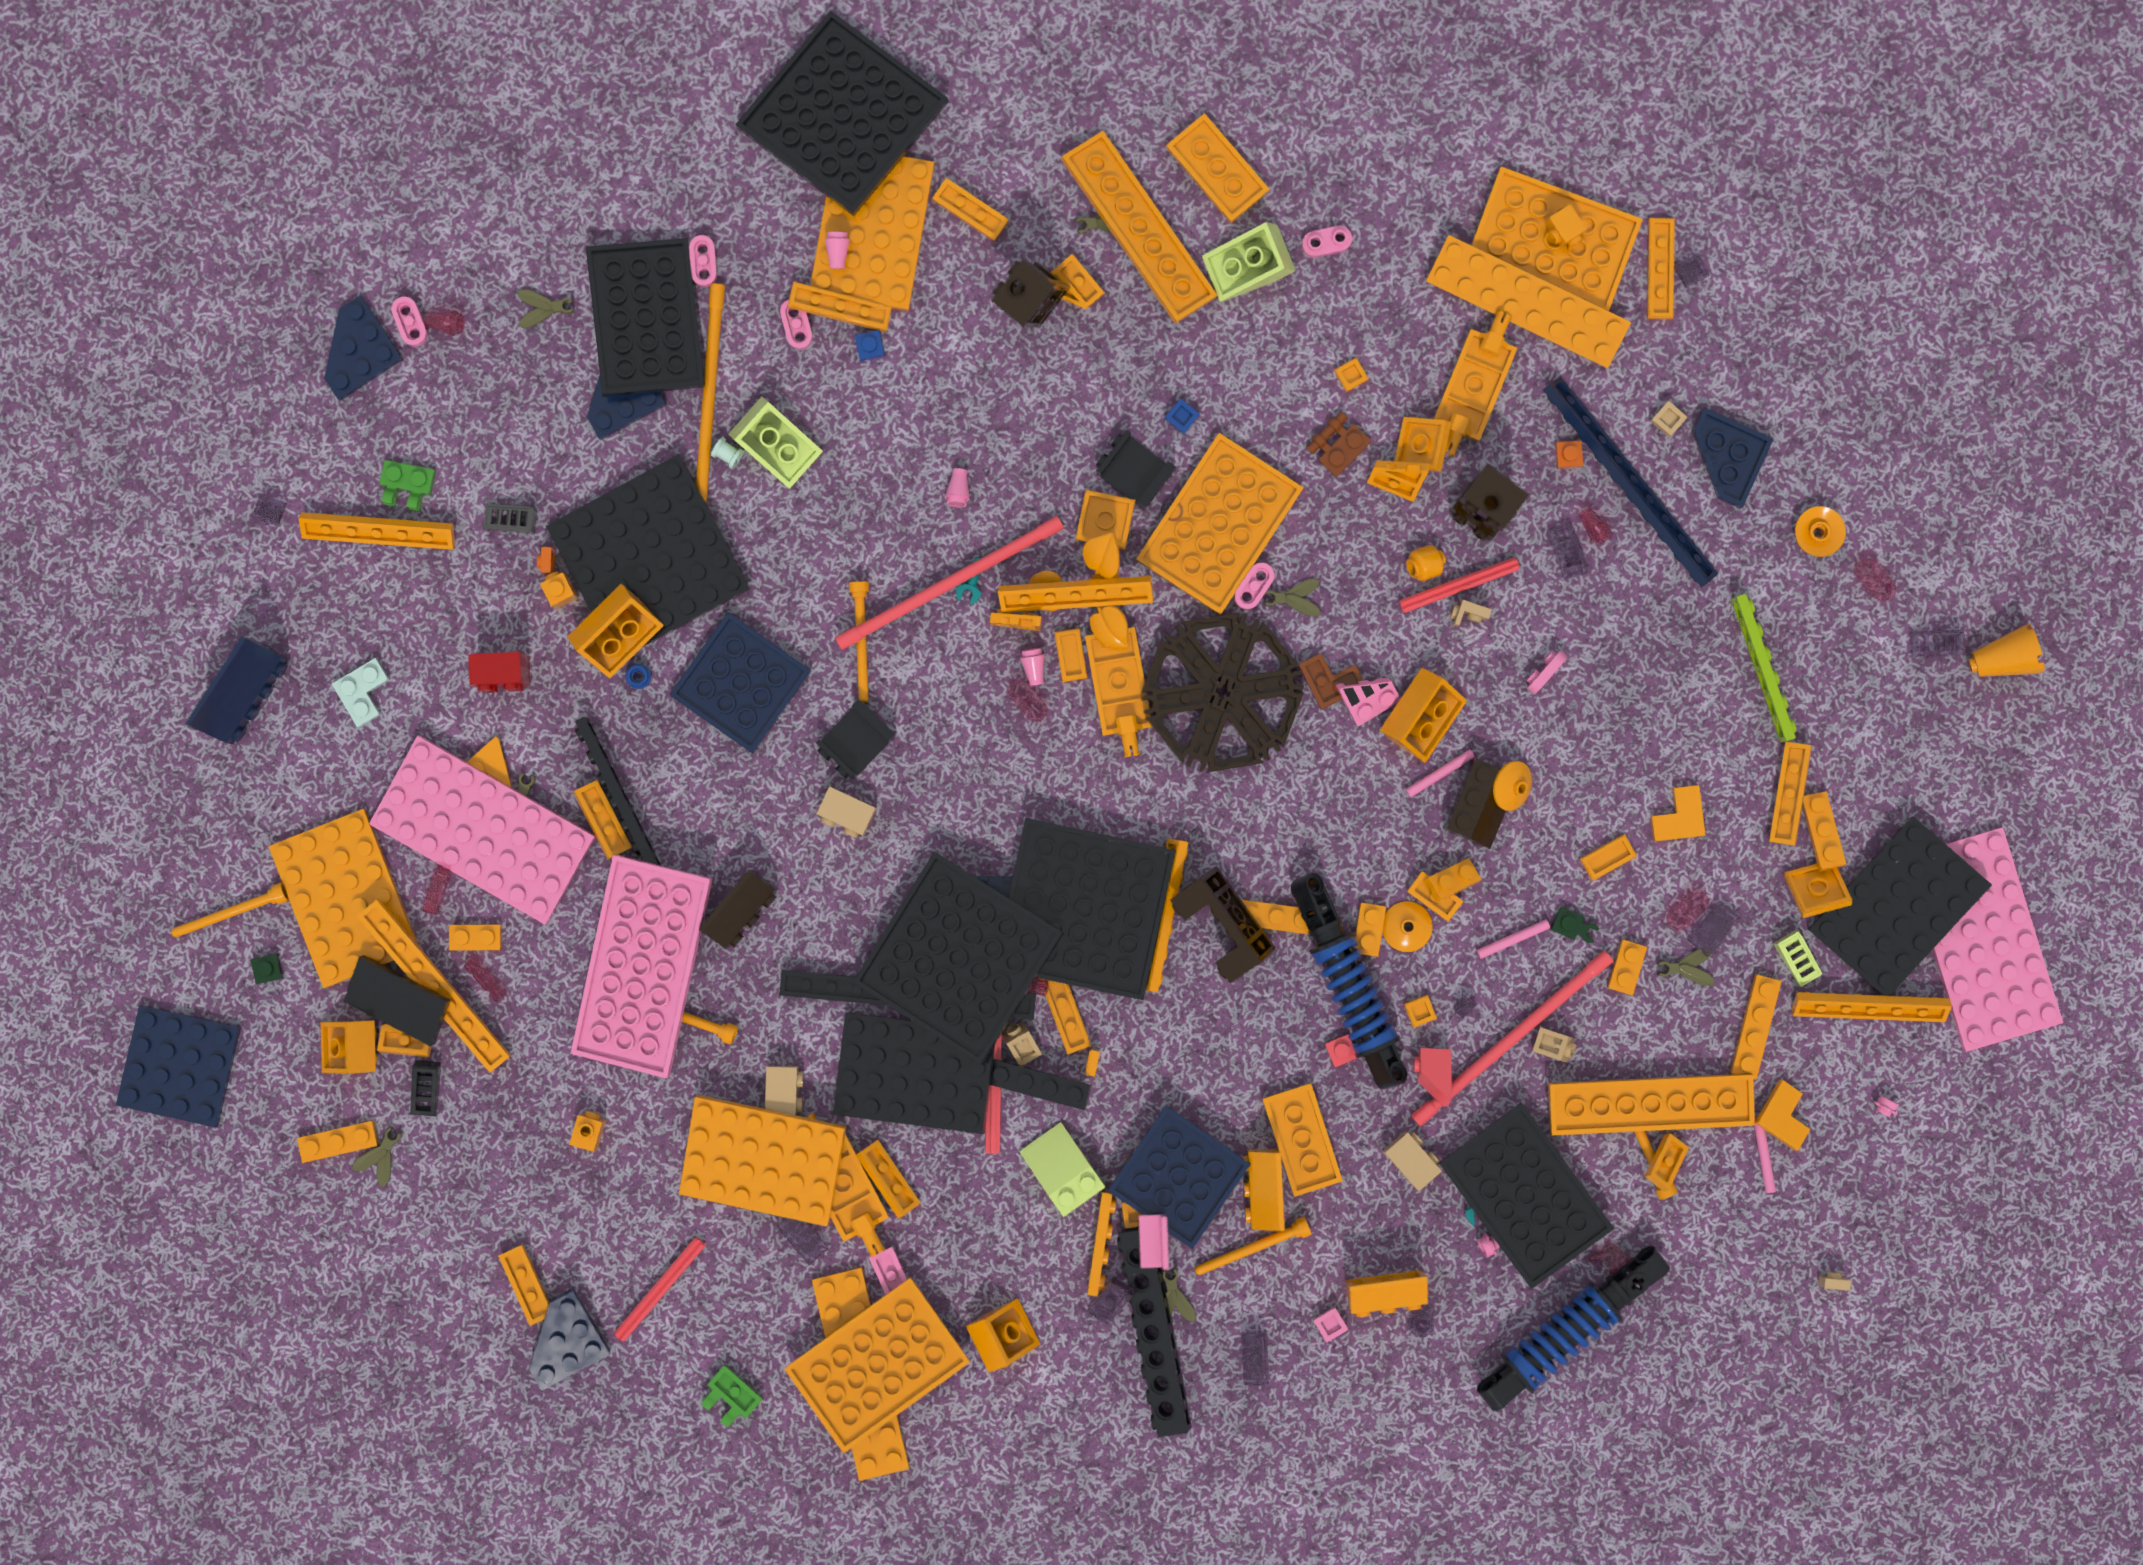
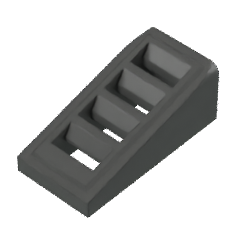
[483,504,537,534]

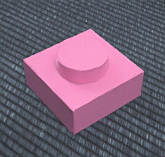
[1313,1306,1349,1343]

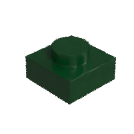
[250,954,283,984]

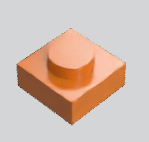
[1555,441,1584,469]
[537,547,556,575]

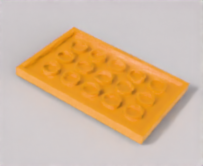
[810,157,935,311]
[1471,166,1643,311]
[1136,433,1304,615]
[268,809,419,989]
[679,1094,846,1227]
[784,1277,970,1453]

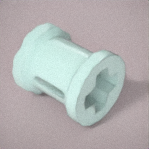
[711,437,744,470]

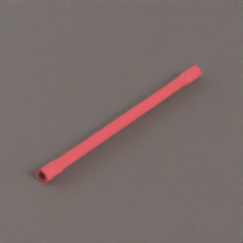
[834,516,1064,650]
[1410,950,1614,1127]

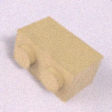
[816,786,877,838]
[765,1065,804,1116]
[1382,1131,1442,1191]

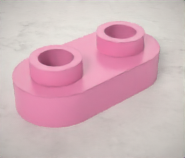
[1302,226,1352,258]
[689,235,717,287]
[391,297,428,347]
[780,299,813,350]
[1234,563,1274,610]
[1526,650,1568,694]

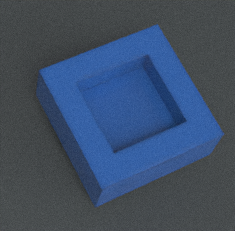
[854,330,885,361]
[1164,398,1200,435]

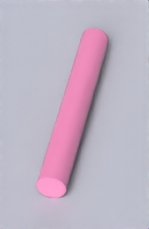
[1405,749,1475,798]
[1476,919,1550,959]
[1754,1116,1776,1193]

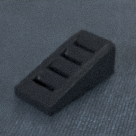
[410,1060,441,1117]

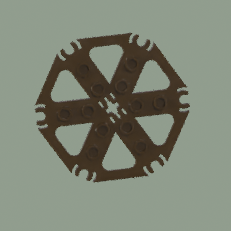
[1141,613,1304,773]

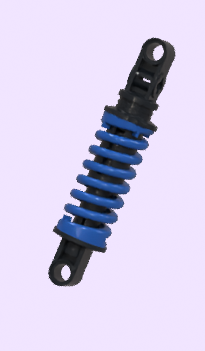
[1291,873,1408,1089]
[1476,1246,1670,1411]

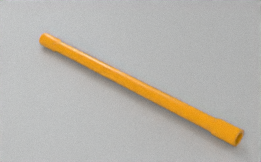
[696,283,725,504]

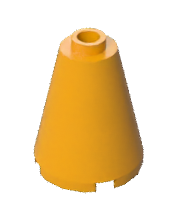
[1968,624,2045,677]

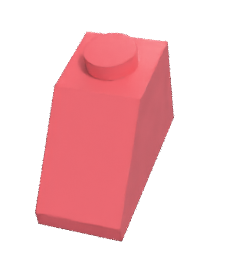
[1413,1048,1452,1107]

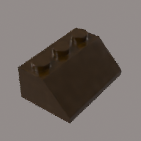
[1443,758,1506,849]
[699,870,777,949]

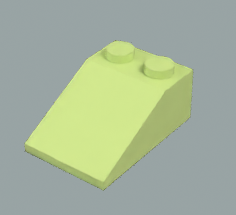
[1202,222,1296,302]
[728,397,823,489]
[1019,1122,1105,1217]

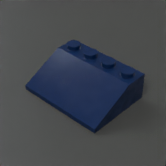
[185,636,289,745]

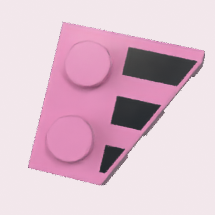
[1336,677,1400,727]

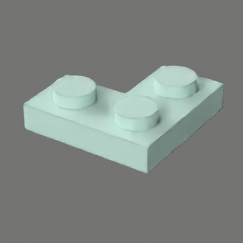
[332,658,390,728]

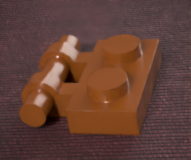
[1306,412,1372,478]

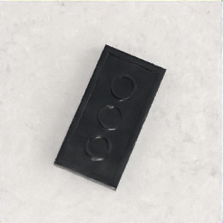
[344,955,451,1047]

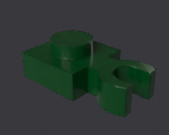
[1550,907,1599,943]

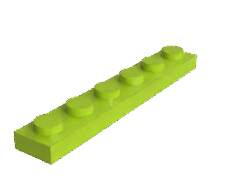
[1731,594,1797,743]

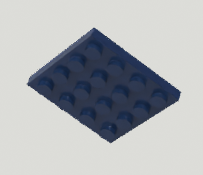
[669,612,812,754]
[116,1005,241,1128]
[1107,1105,1251,1249]

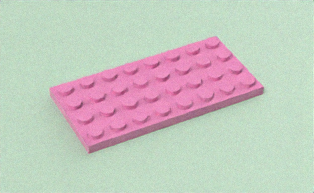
[369,735,596,925]
[1932,827,2063,1052]
[570,854,713,1079]

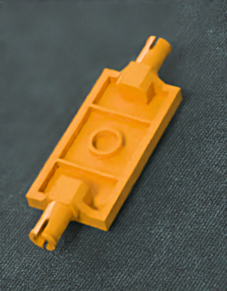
[1433,311,1518,457]
[1085,606,1152,758]
[806,1112,890,1257]

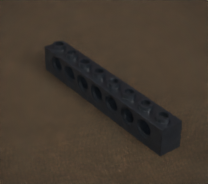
[1117,1227,1192,1437]

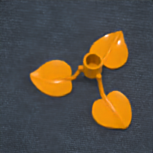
[1028,532,1129,648]

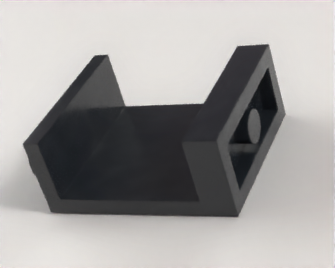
[1096,430,1176,510]
[816,699,896,779]

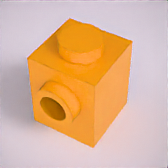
[1545,204,1587,249]
[540,571,579,609]
[569,1110,606,1152]

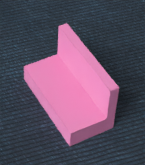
[1138,1214,1169,1270]

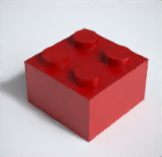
[468,652,530,693]

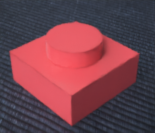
[1325,1034,1357,1068]

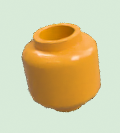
[1406,545,1446,581]

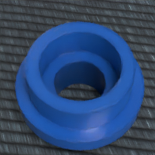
[625,664,651,689]

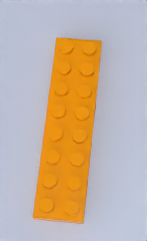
[1061,131,1218,324]
[1426,234,1632,368]
[1548,1073,1755,1136]
[812,1267,910,1481]

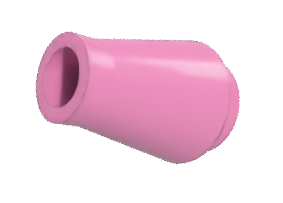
[825,232,850,269]
[945,468,970,508]
[1020,648,1045,686]

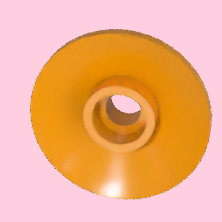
[1795,506,1846,557]
[1493,761,1532,811]
[1382,901,1433,952]

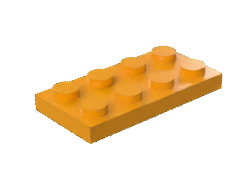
[1166,113,1270,224]
[1262,1083,1343,1197]

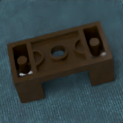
[991,259,1070,328]
[1449,464,1530,541]
[1170,866,1276,984]

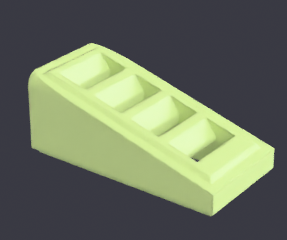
[1773,930,1822,987]

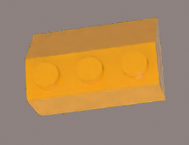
[567,584,664,679]
[1379,668,1467,763]
[1242,1148,1285,1231]
[1345,1270,1428,1317]

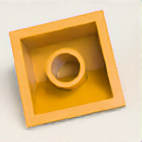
[320,1020,377,1074]
[966,1298,1040,1373]

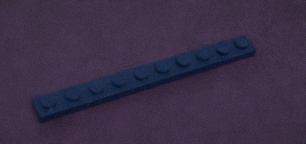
[1543,376,1718,588]

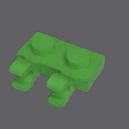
[379,460,436,512]
[701,1364,763,1428]

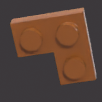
[1298,653,1364,710]

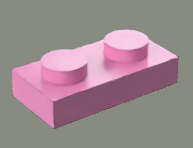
[869,1246,908,1295]

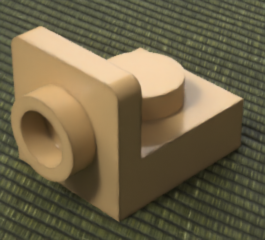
[1450,600,1492,627]
[1002,1021,1042,1066]
[1533,1027,1576,1063]

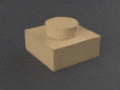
[1650,401,1687,437]
[1818,1271,1851,1291]

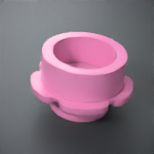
[1874,1095,1899,1117]
[1477,1233,1499,1258]

